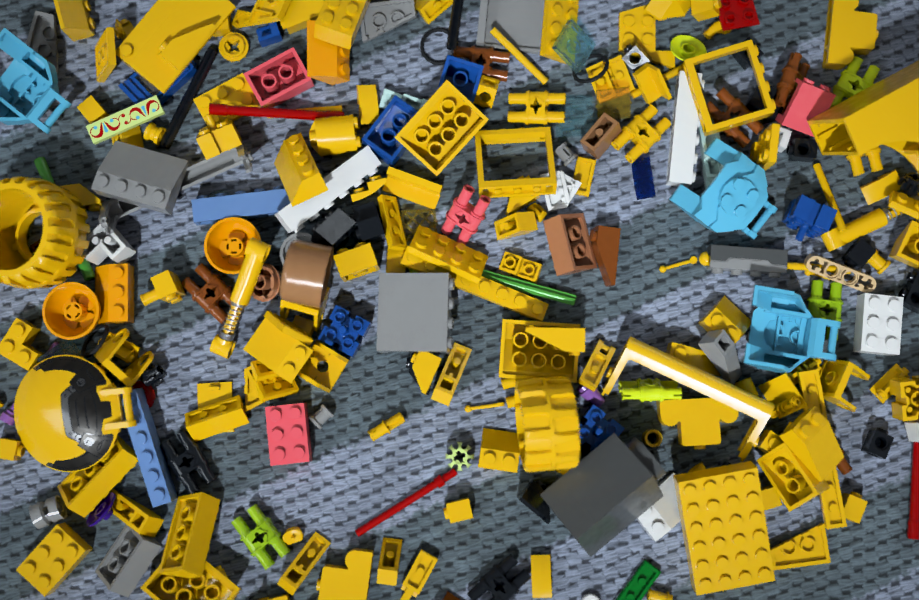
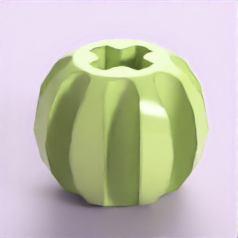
[445,442,474,471]

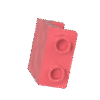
[775,77,836,137]

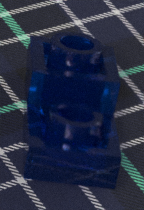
[631,157,656,200]

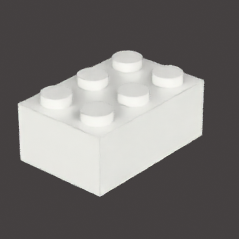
[853,293,904,356]

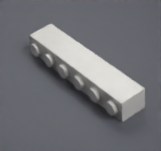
[666,71,705,188]
[274,145,382,233]

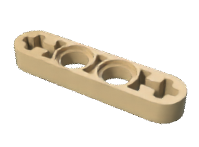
[804,254,876,293]

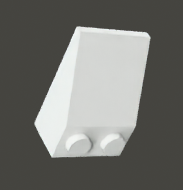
[637,472,681,542]

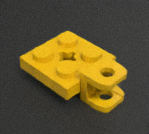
[749,123,780,171]

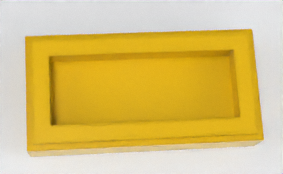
[573,156,596,197]

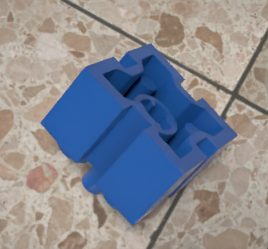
[782,194,838,241]
[318,305,372,358]
[579,404,625,452]

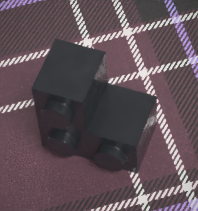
[350,201,386,245]
[310,208,356,254]

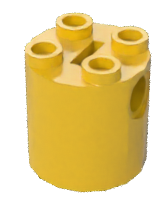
[309,114,362,157]

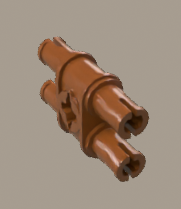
[453,45,510,82]
[774,52,810,114]
[706,87,765,148]
[181,263,233,325]

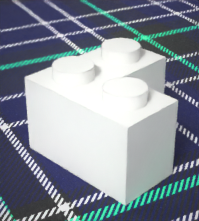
[83,224,136,265]

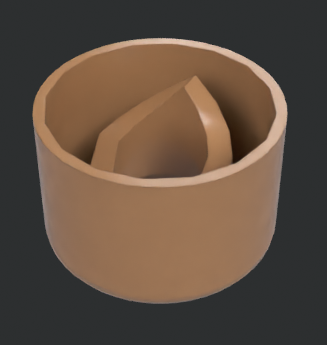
[280,240,334,308]

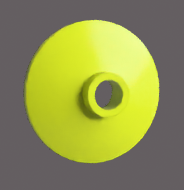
[670,35,707,61]

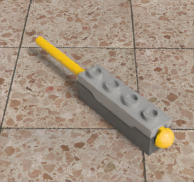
[699,245,851,278]

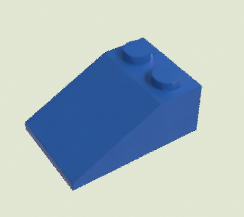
[362,95,417,167]

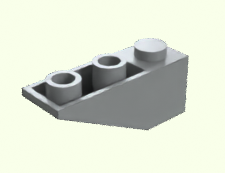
[698,329,742,385]

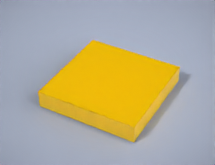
[264,311,314,346]

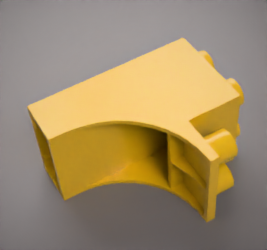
[807,60,919,174]

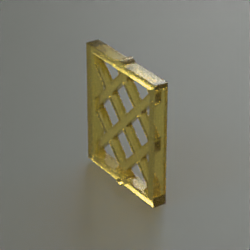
[401,209,437,242]

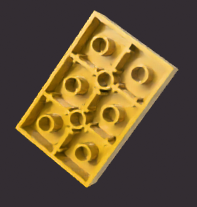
[673,461,775,595]

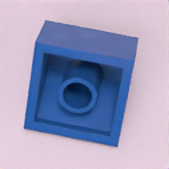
[438,55,484,103]

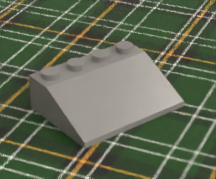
[91,141,189,215]

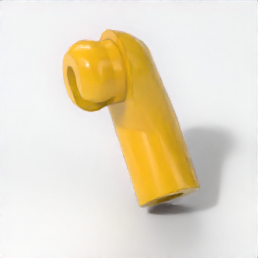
[703,21,732,40]

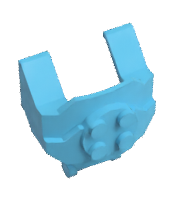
[0,27,72,134]
[669,138,778,240]
[743,285,841,374]

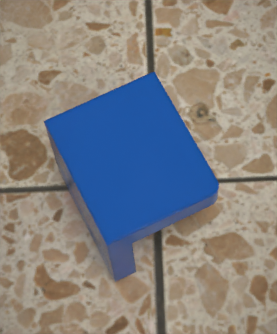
[256,22,283,47]

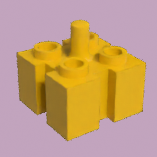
[196,114,242,160]
[889,375,919,421]

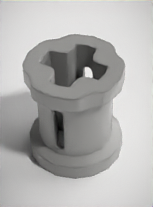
[553,142,578,167]
[308,404,334,430]

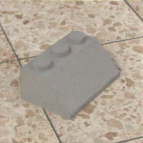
[95,524,162,597]

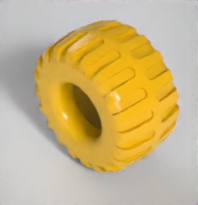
[0,176,90,289]

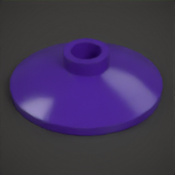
[86,492,116,527]

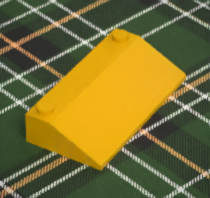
[116,0,236,94]

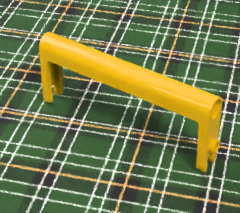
[601,336,775,462]

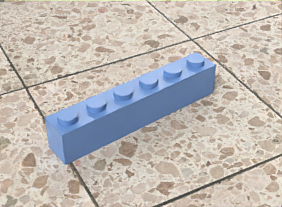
[191,186,290,226]
[121,387,178,508]

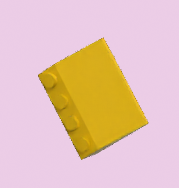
[394,79,489,176]
[499,319,581,383]
[141,561,241,600]

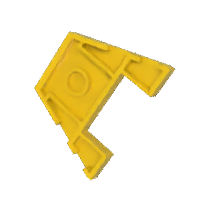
[231,0,291,28]
[618,4,675,69]

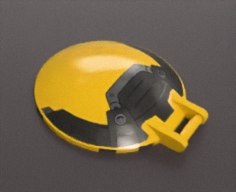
[14,354,137,472]

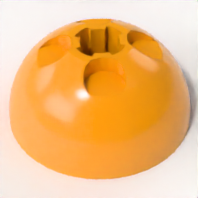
[204,217,261,274]
[42,282,101,340]

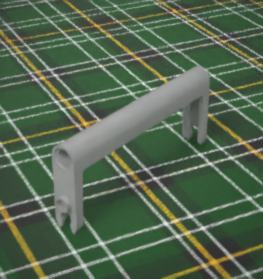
[98,141,254,235]

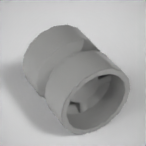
[29,495,67,529]

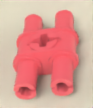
[441,185,491,245]

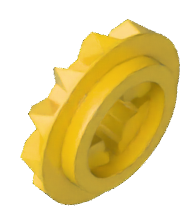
[219,32,249,62]

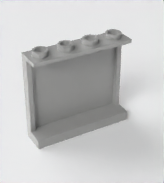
[476,0,545,54]
[376,273,455,354]

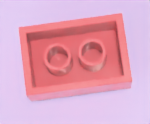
[243,47,314,108]
[265,403,312,466]

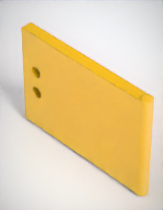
[197,382,235,433]

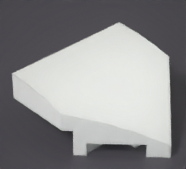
[540,171,582,212]

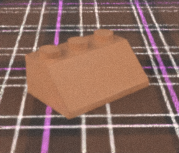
[543,213,597,276]

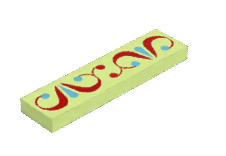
[86,95,165,145]

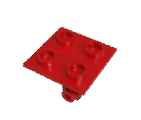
[719,0,760,31]

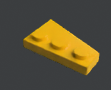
[770,523,831,570]

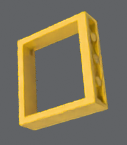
[682,39,776,136]
[474,126,557,198]

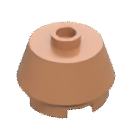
[252,263,282,302]

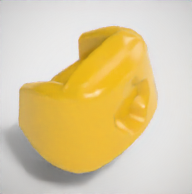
[527,203,547,222]
[282,526,303,545]

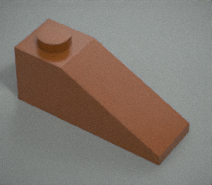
[590,225,621,287]

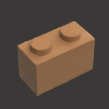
[580,112,622,160]

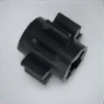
[897,172,919,196]
[140,363,165,387]

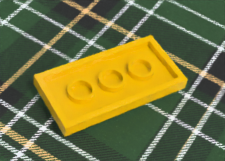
[540,0,579,65]
[407,225,488,284]

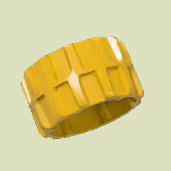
[514,376,580,472]

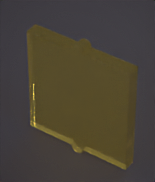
[595,87,632,120]

